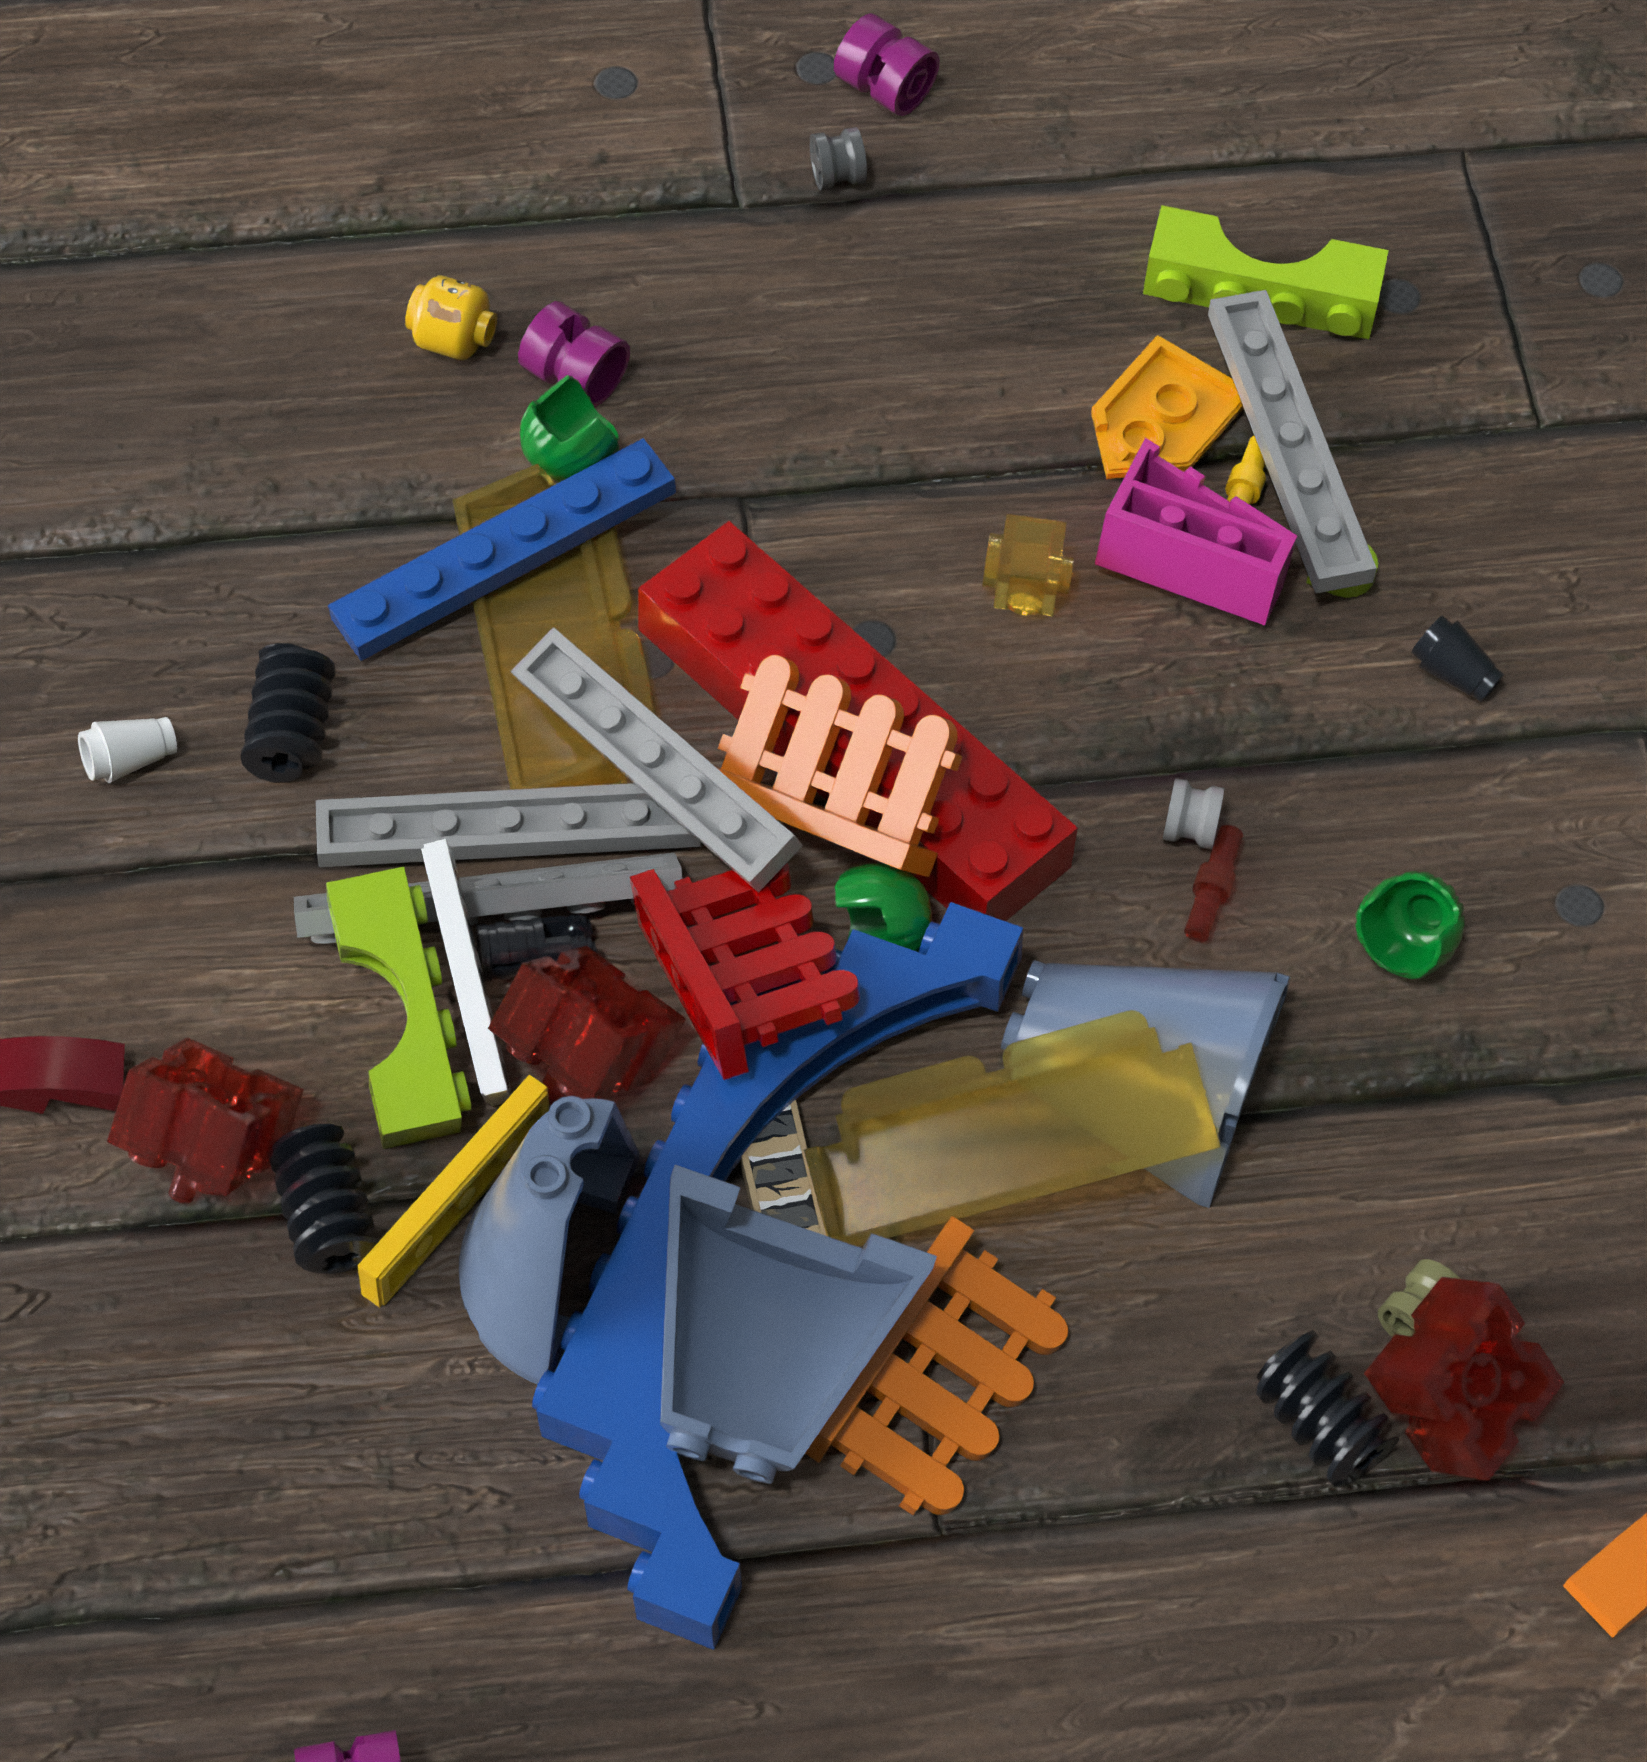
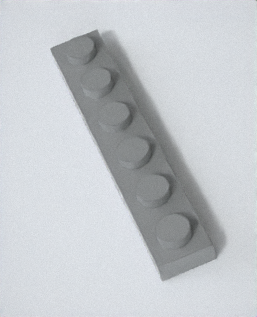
[1208,290,1377,593]
[511,627,803,893]
[316,783,700,867]
[294,853,682,944]

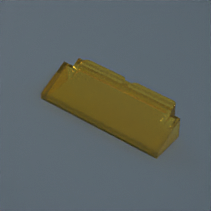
[452,464,658,790]
[804,1010,1222,1247]

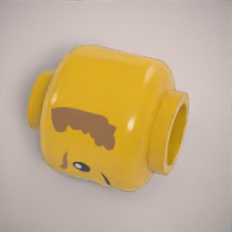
[405,275,497,361]

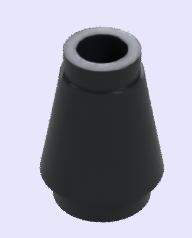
[1411,615,1505,702]

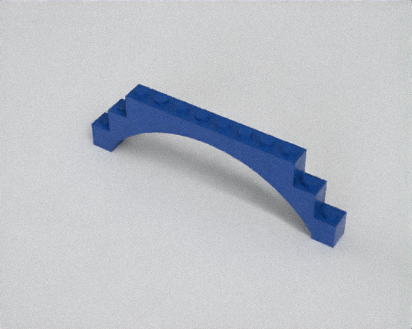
[532,902,1023,1650]

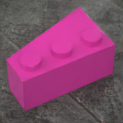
[1095,437,1297,625]

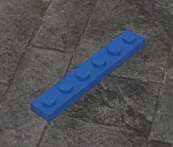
[328,438,676,661]

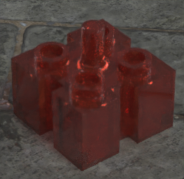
[488,946,686,1105]
[107,1037,304,1203]
[1364,1277,1565,1481]

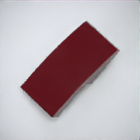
[0,1036,125,1114]

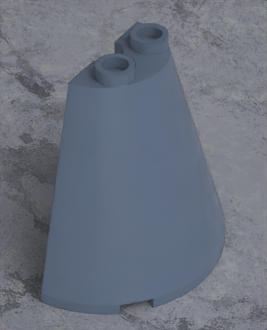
[1001,960,1291,1208]
[459,1096,639,1385]
[660,1165,937,1484]

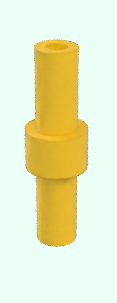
[1225,436,1266,505]

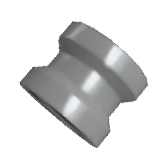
[1162,778,1225,850]

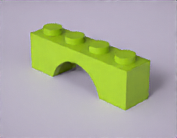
[1143,205,1389,340]
[326,867,471,1149]

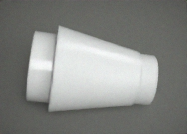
[78,717,177,783]

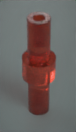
[1184,825,1244,942]

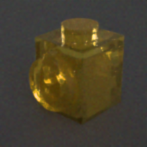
[982,514,1074,616]

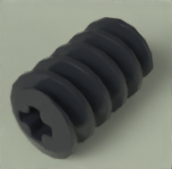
[240,643,336,783]
[268,1123,379,1274]
[1256,1330,1400,1487]

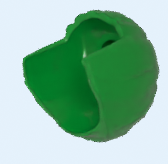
[519,375,620,482]
[835,864,932,952]
[1355,871,1465,979]

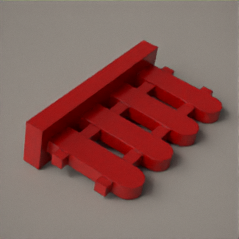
[629,863,860,1080]

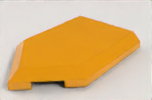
[1091,335,1244,479]

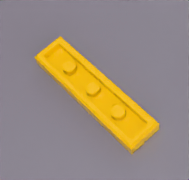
[357,1074,549,1308]

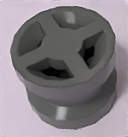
[809,127,867,190]

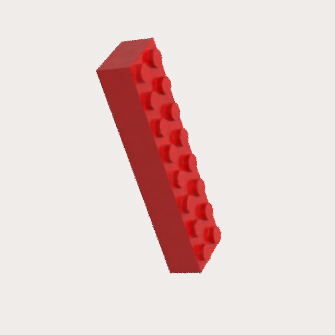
[638,521,1078,921]

